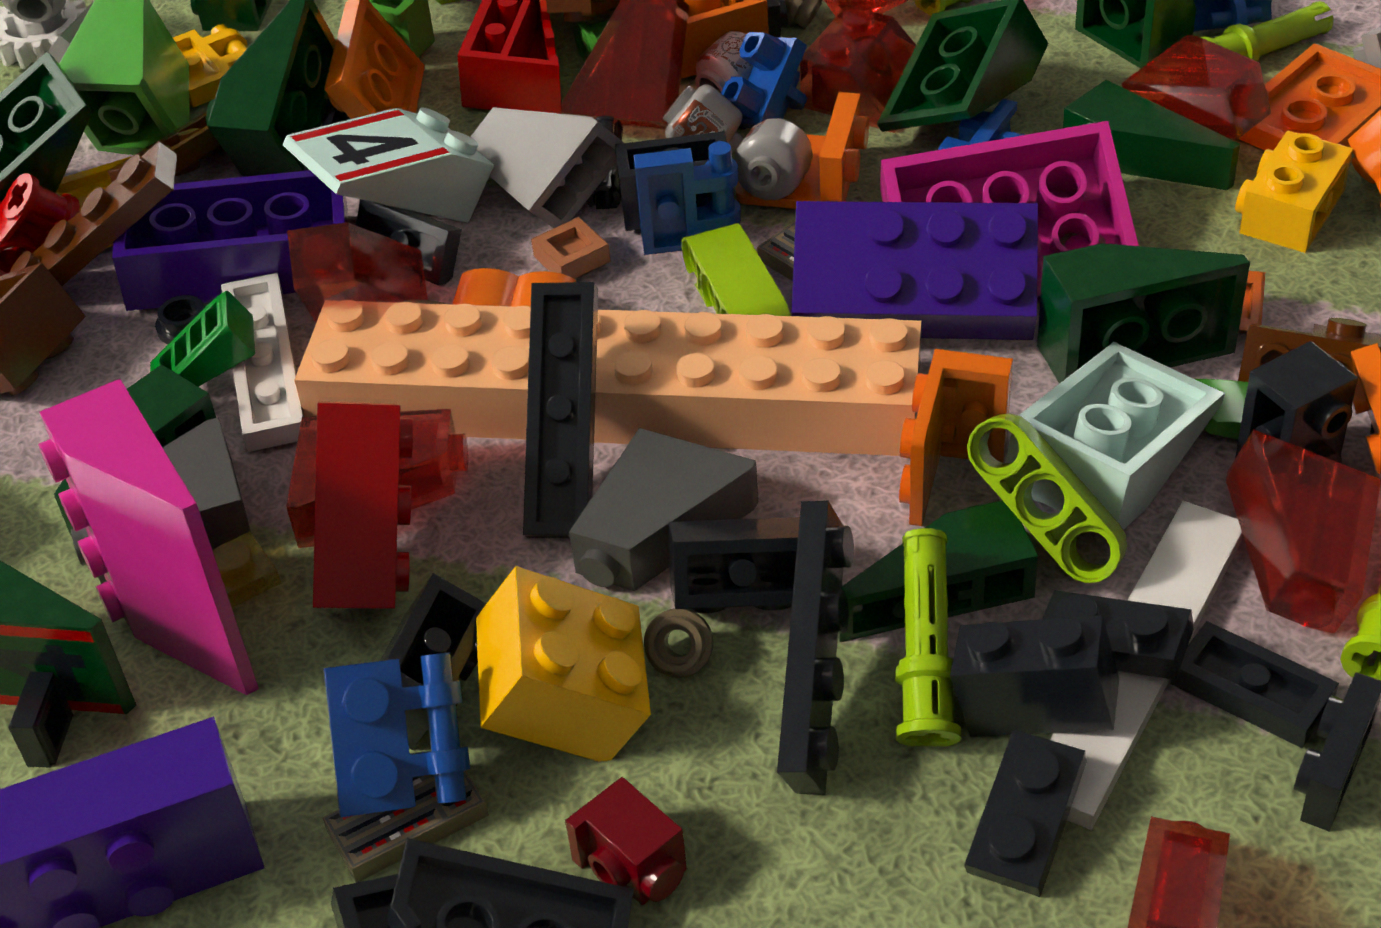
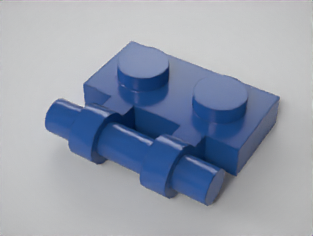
[633,141,741,255]
[323,652,471,817]

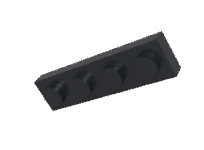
[523,282,598,538]
[777,500,854,795]

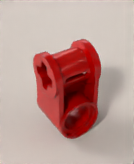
[0,173,80,276]

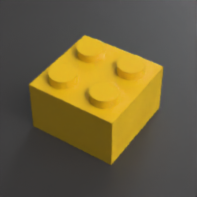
[476,566,651,762]

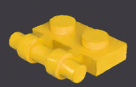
[173,24,248,108]

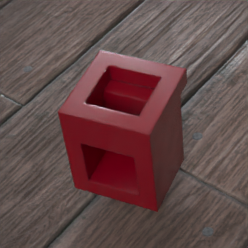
[565,776,687,906]

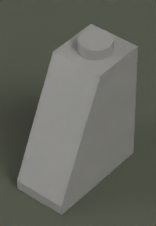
[470,107,624,228]

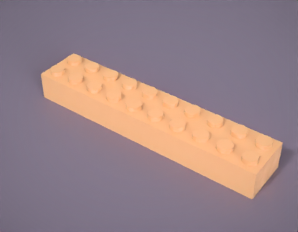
[294,300,921,456]

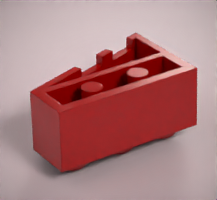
[457,0,562,114]
[313,401,413,609]

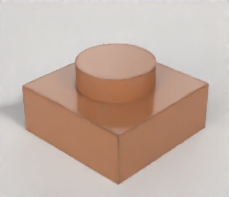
[531,217,611,279]

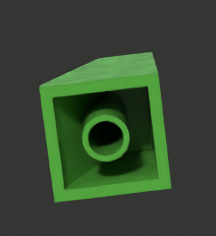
[59,0,190,155]

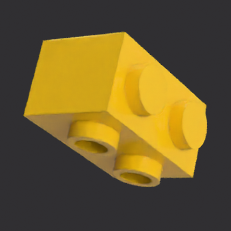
[1235,130,1353,253]

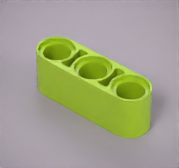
[682,223,791,316]
[967,413,1127,583]

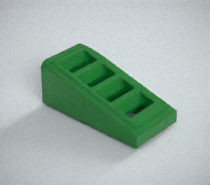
[150,290,255,387]

